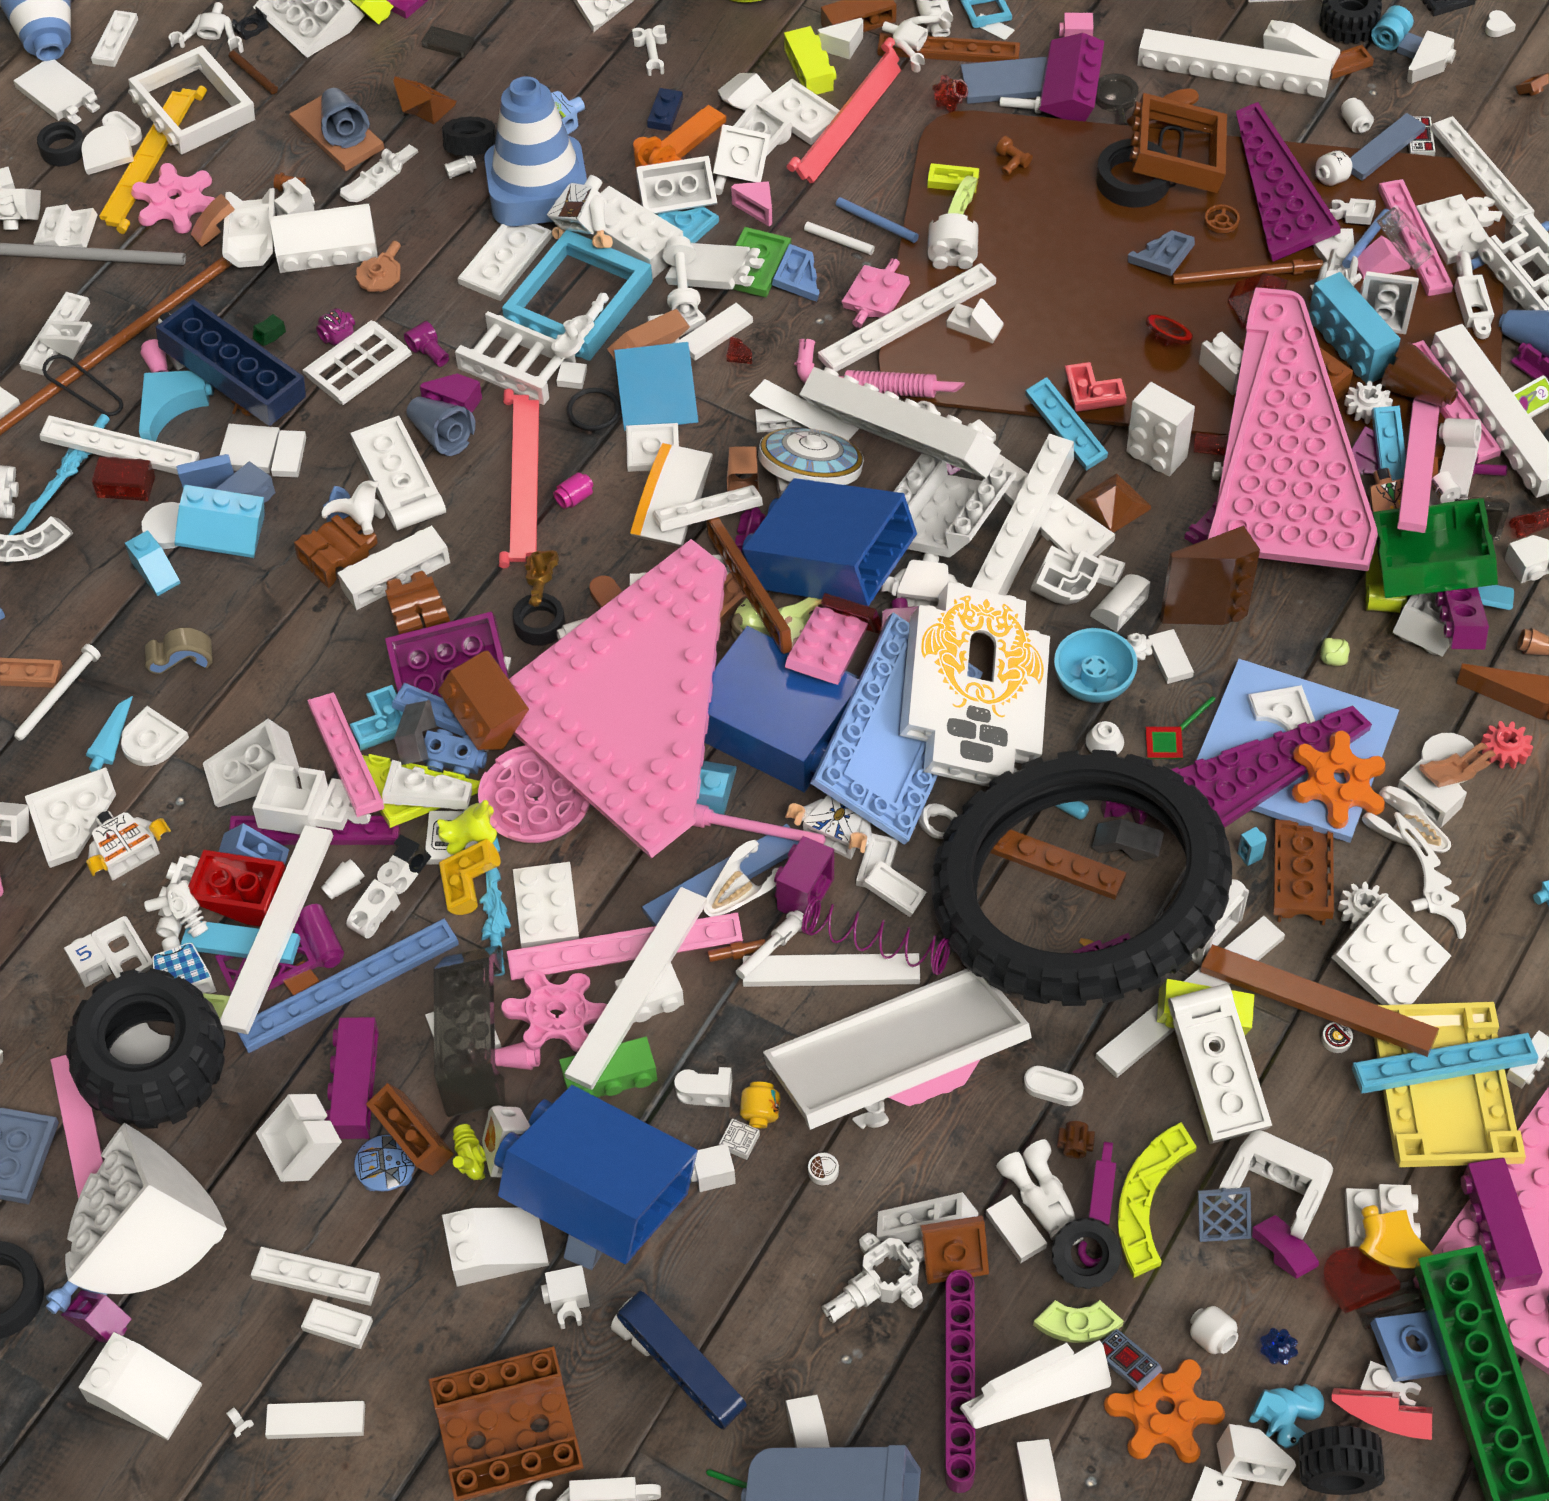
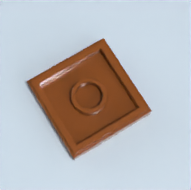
[920,1215,989,1284]

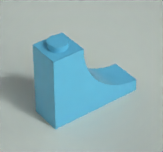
[139,370,214,442]

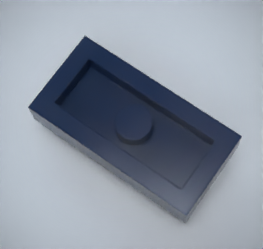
[647,88,683,132]

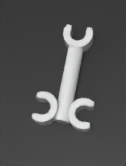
[632,25,667,76]

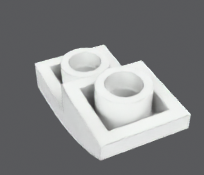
[785,1395,830,1448]

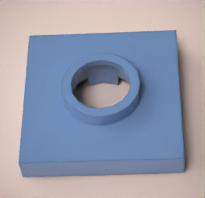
[1370,1311,1447,1382]

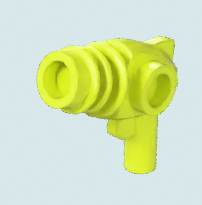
[453,1124,486,1180]

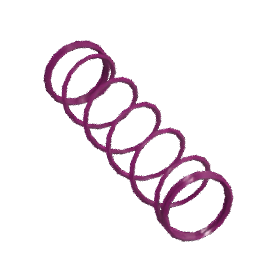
[801,898,950,975]

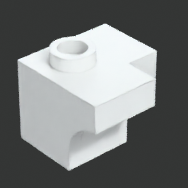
[274,177,315,216]

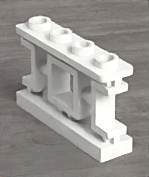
[1478,213,1549,310]

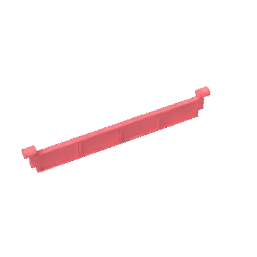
[787,37,901,183]
[499,389,539,568]

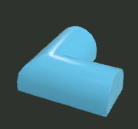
[350,685,403,751]

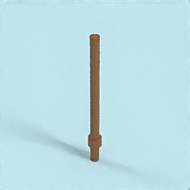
[1172,259,1323,285]

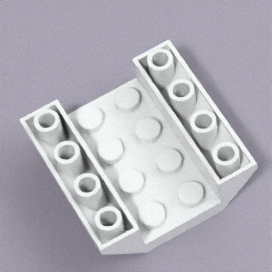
[894,454,1017,558]

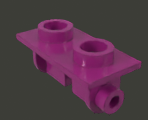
[1510,343,1549,382]
[735,507,766,553]

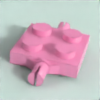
[842,258,910,328]

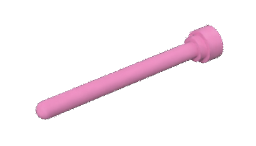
[692,804,826,844]

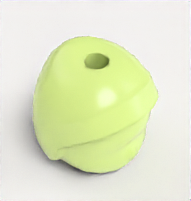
[1320,638,1350,666]

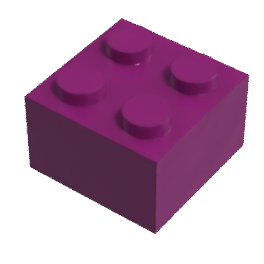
[774,836,834,923]

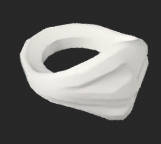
[918,803,958,839]

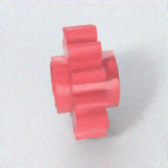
[1481,721,1533,769]

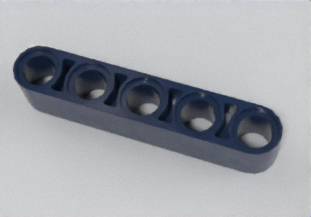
[616,1291,747,1430]

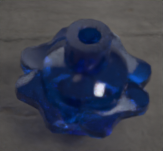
[1260,1328,1298,1365]

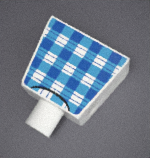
[152,936,217,994]

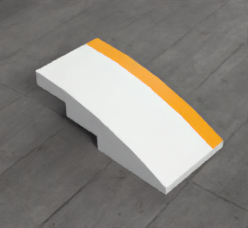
[630,443,713,547]

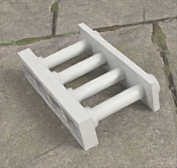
[455,311,576,405]

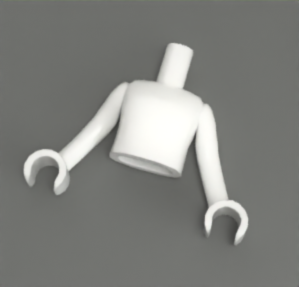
[169,2,244,53]
[882,10,953,73]

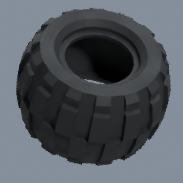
[66,968,226,1129]

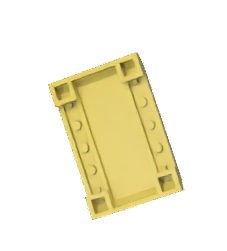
[1374,1002,1526,1167]

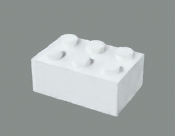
[1126,382,1195,477]

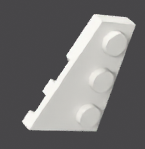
[573,0,634,33]

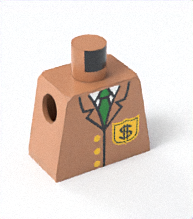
[1365,468,1403,518]

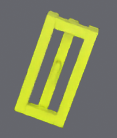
[927,163,979,193]

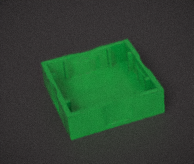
[1373,498,1498,598]

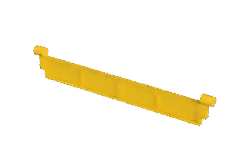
[99,86,207,234]

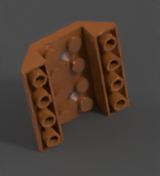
[428,1346,584,1501]

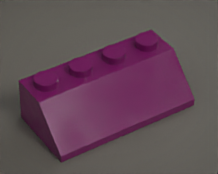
[1039,33,1104,121]

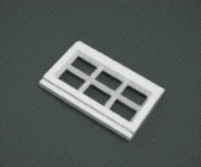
[303,320,412,405]

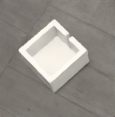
[252,763,328,834]
[256,1094,342,1182]

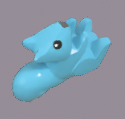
[1248,1384,1324,1448]

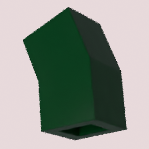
[252,314,286,346]

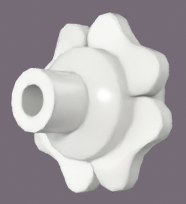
[1126,633,1153,660]

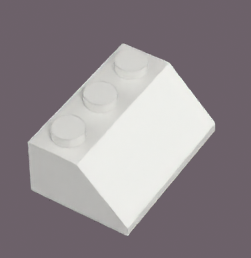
[636,156,717,214]

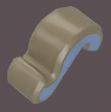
[145,627,213,674]

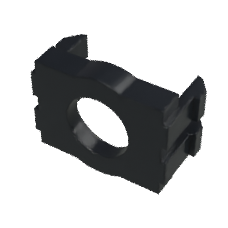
[232,7,269,40]

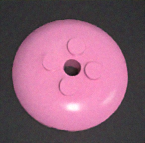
[478,745,590,843]

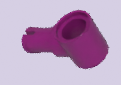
[404,321,449,367]

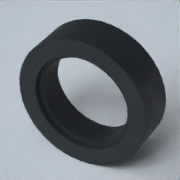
[1096,139,1170,208]
[0,1241,44,1339]

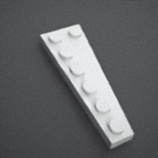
[982,454,1115,557]

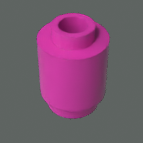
[553,472,593,509]

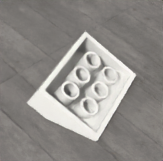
[253,0,365,58]

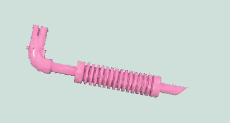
[794,339,965,398]

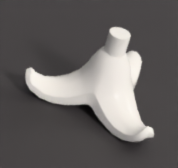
[322,480,385,535]

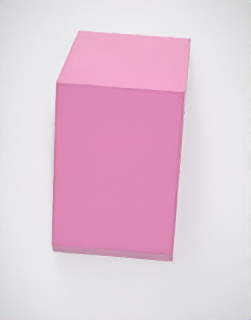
[731,181,772,226]
[1357,235,1411,279]

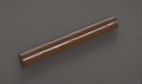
[228,50,278,95]

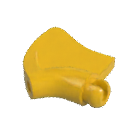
[1358,1205,1434,1269]

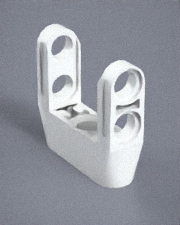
[1215,1130,1333,1240]

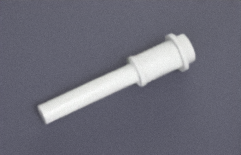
[736,910,804,979]

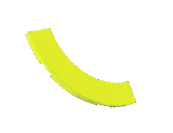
[1118,1122,1197,1278]

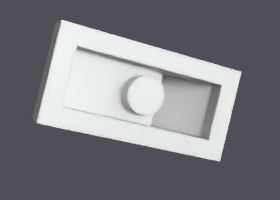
[947,299,1003,343]

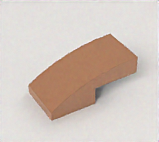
[191,194,235,247]

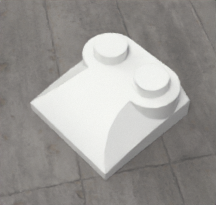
[733,99,793,156]

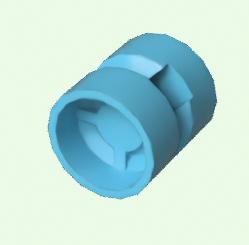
[1371,5,1414,51]

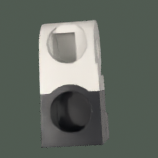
[377,834,432,894]

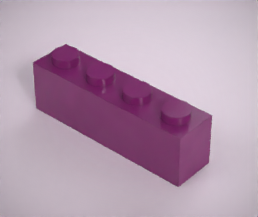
[325,1017,379,1139]
[1461,1158,1543,1291]

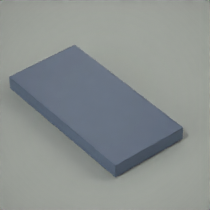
[961,57,1047,104]

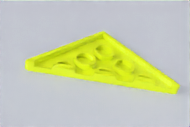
[362,754,481,828]

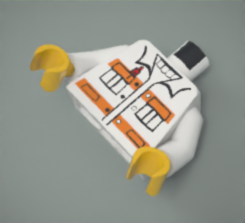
[86,811,171,881]

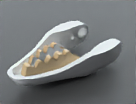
[1362,786,1451,853]
[704,840,779,917]

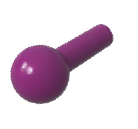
[1472,462,1507,477]

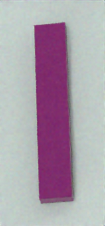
[229,816,401,845]

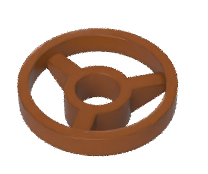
[1204,204,1240,233]

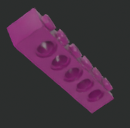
[1435,587,1489,650]

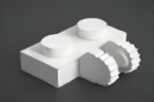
[314,778,371,830]

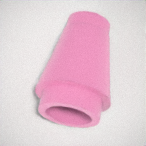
[140,339,168,373]
[494,1042,541,1070]

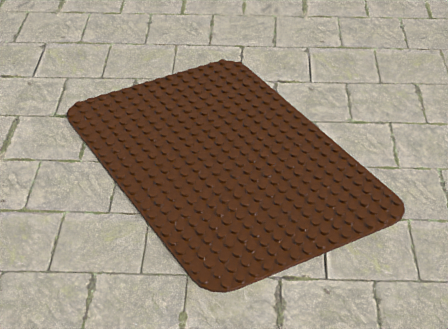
[879,110,1506,461]

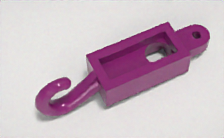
[1078,1141,1116,1268]

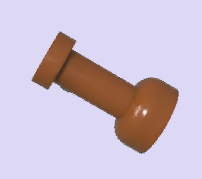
[996,136,1033,176]

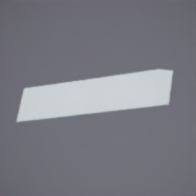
[749,379,859,441]

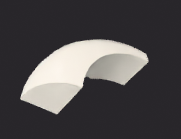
[0,516,73,562]

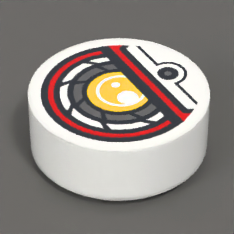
[1321,1022,1353,1053]

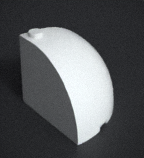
[65,1123,227,1294]

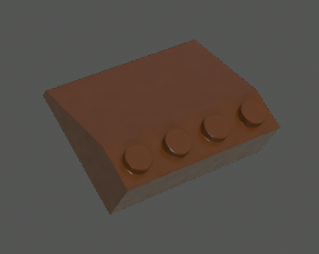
[1160,526,1260,625]

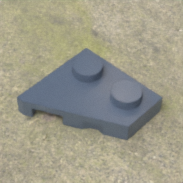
[1128,230,1195,276]

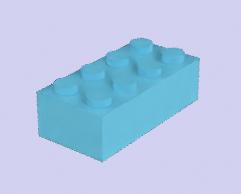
[1309,272,1401,384]

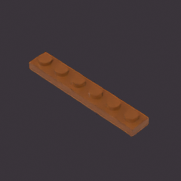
[990,829,1126,900]

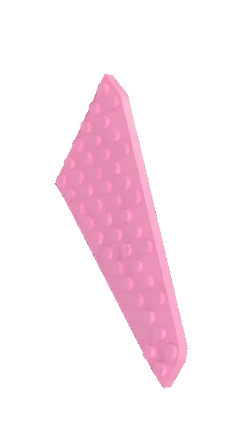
[1208,288,1378,571]

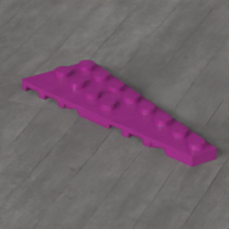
[1236,102,1341,262]
[1171,706,1372,828]

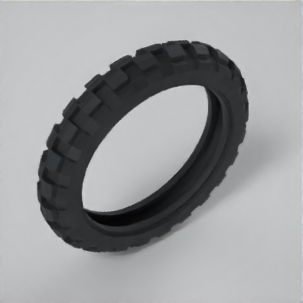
[931,749,1232,1006]

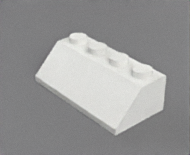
[270,204,378,273]

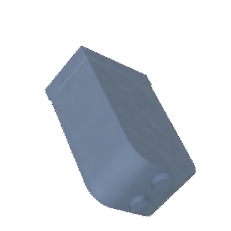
[741,1445,921,1501]

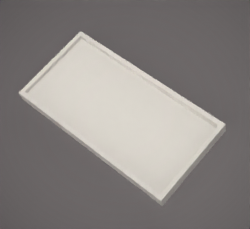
[763,968,1032,1130]

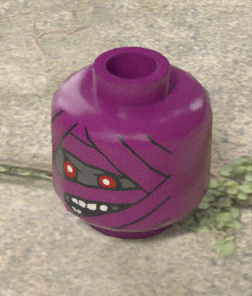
[316,308,355,346]

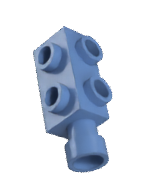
[423,729,487,778]

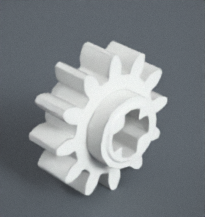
[1344,381,1393,424]
[1338,882,1388,930]

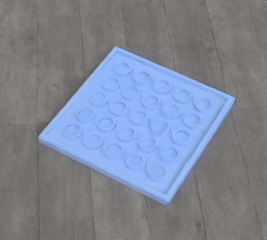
[1197,659,1399,843]

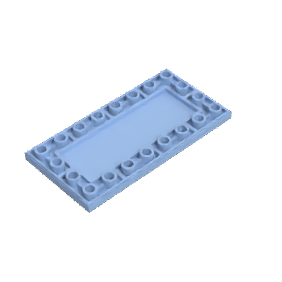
[810,612,983,844]

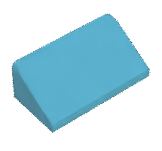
[1478,585,1514,610]

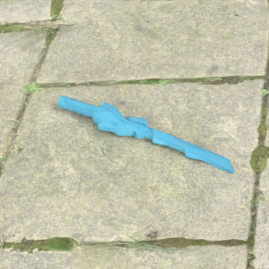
[9,414,110,535]
[479,836,511,976]

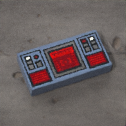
[1101,1329,1162,1392]

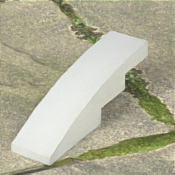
[1017,1439,1061,1501]

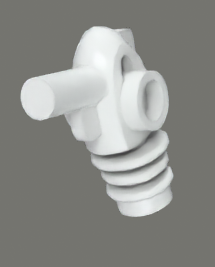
[144,882,208,938]

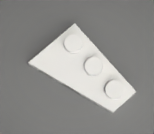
[382,760,472,810]

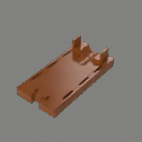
[1273,819,1334,925]

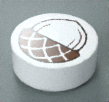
[808,1153,839,1185]

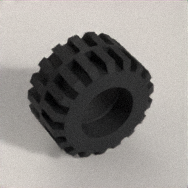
[1319,0,1382,44]
[1298,1426,1385,1495]

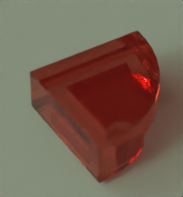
[727,337,752,364]

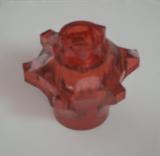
[932,75,969,113]

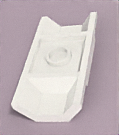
[222,188,275,268]

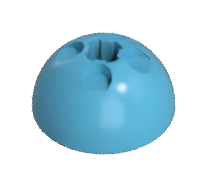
[1054,628,1137,703]

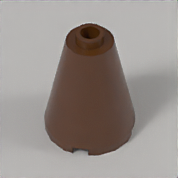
[1381,342,1458,407]

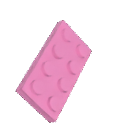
[785,606,868,685]

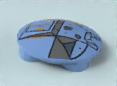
[354,1135,415,1191]

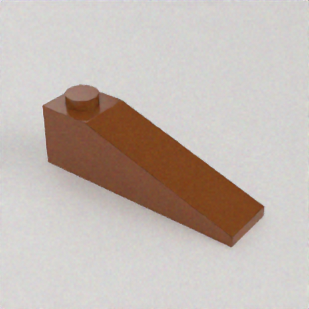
[1456,663,1549,720]

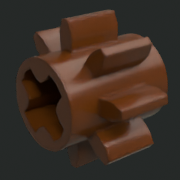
[1057,1121,1095,1159]

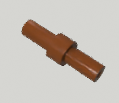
[707,939,766,962]

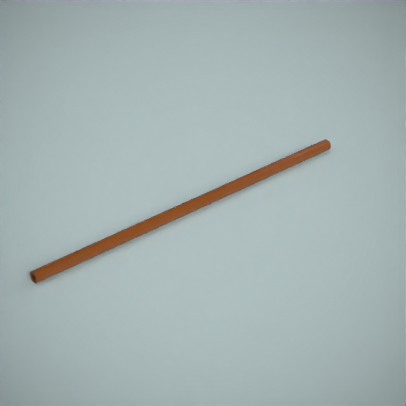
[0,256,233,435]

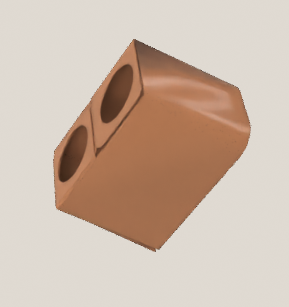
[727,446,759,510]

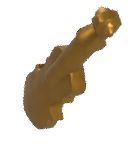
[525,550,559,607]

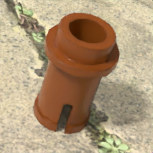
[274,172,306,192]

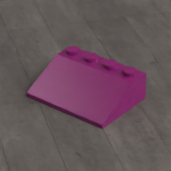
[385,611,509,698]

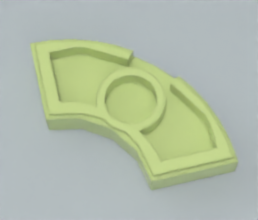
[948,176,978,214]
[1033,1300,1124,1343]

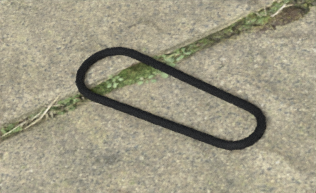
[42,355,123,416]

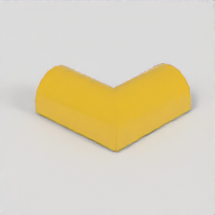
[439,839,501,915]

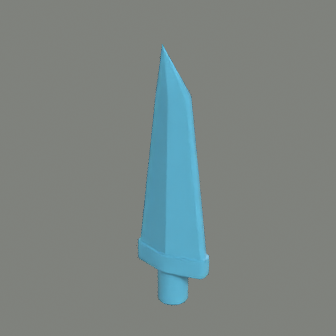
[86,696,133,772]

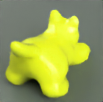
[437,800,497,855]

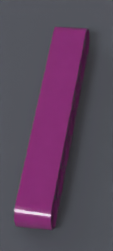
[945,1270,975,1493]

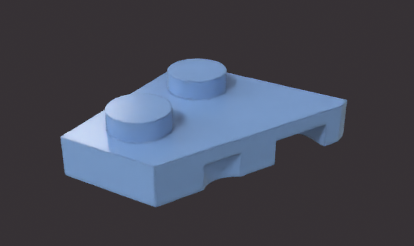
[772,244,819,302]

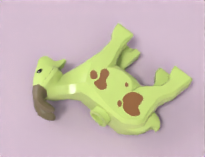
[731,597,825,648]

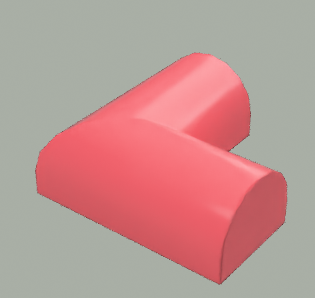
[1065,362,1127,412]

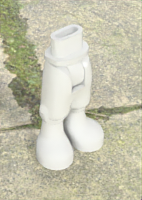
[996,1139,1084,1245]

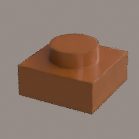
[1516,73,1549,96]

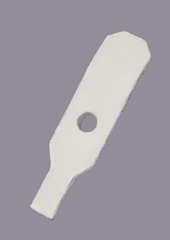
[340,144,418,202]

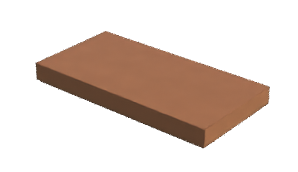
[289,96,385,172]

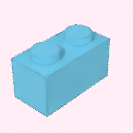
[1237,827,1267,866]

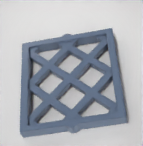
[1198,1187,1251,1242]

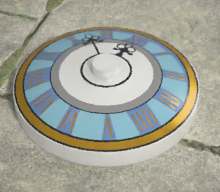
[758,427,864,485]

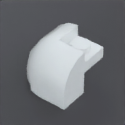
[1030,546,1106,605]

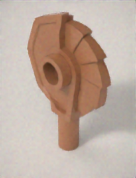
[355,241,401,292]

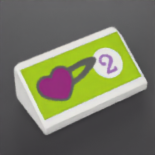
[1512,375,1549,418]

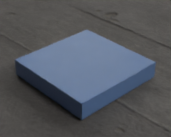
[176,454,234,489]

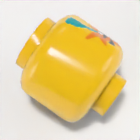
[740,1082,781,1128]

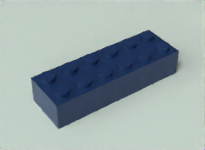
[156,299,306,426]

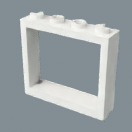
[128,45,255,155]

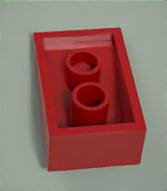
[188,850,286,927]

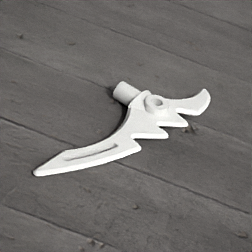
[1394,812,1466,939]

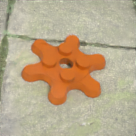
[1292,731,1385,829]
[1104,1359,1225,1464]

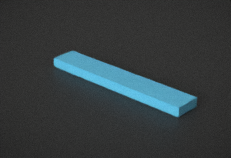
[1352,1033,1539,1094]

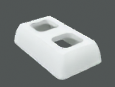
[92,916,153,978]

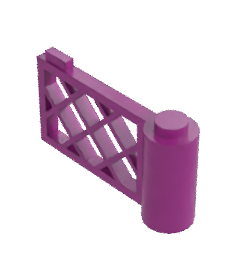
[215,904,344,993]

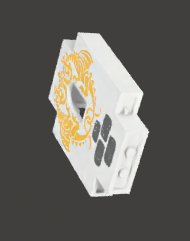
[899,582,1050,787]

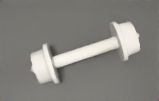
[663,236,701,318]

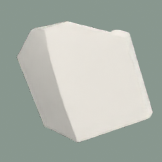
[718,73,773,111]

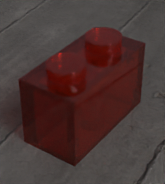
[92,457,155,501]

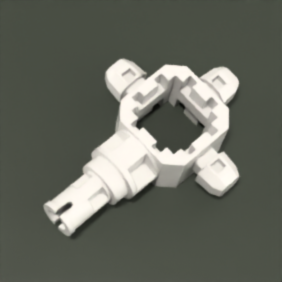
[822,1233,924,1323]

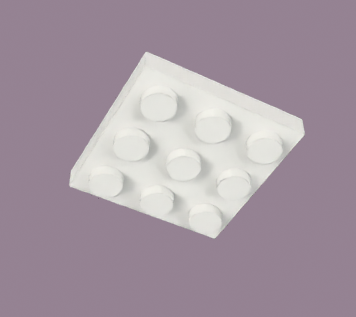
[1331,895,1451,1005]

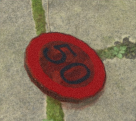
[1145,314,1193,346]

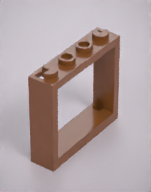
[1130,93,1227,193]

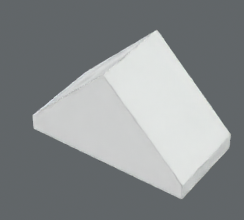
[818,18,863,60]
[38,320,92,360]

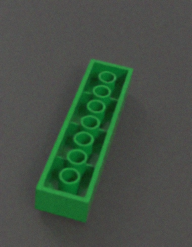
[1414,1245,1549,1501]

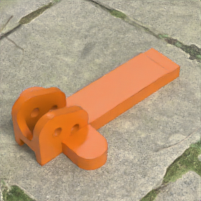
[633,105,726,167]

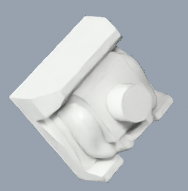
[0,189,41,230]

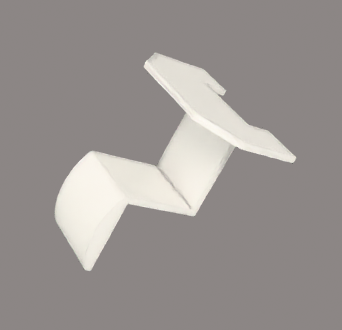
[226,1408,254,1438]

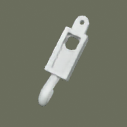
[1454,250,1494,339]
[525,1477,661,1501]

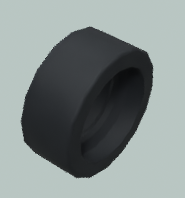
[37,121,84,167]
[513,593,565,646]

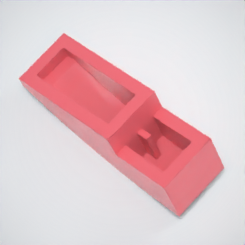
[1332,1388,1433,1440]

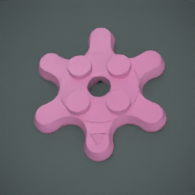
[131,163,215,234]
[501,971,607,1052]

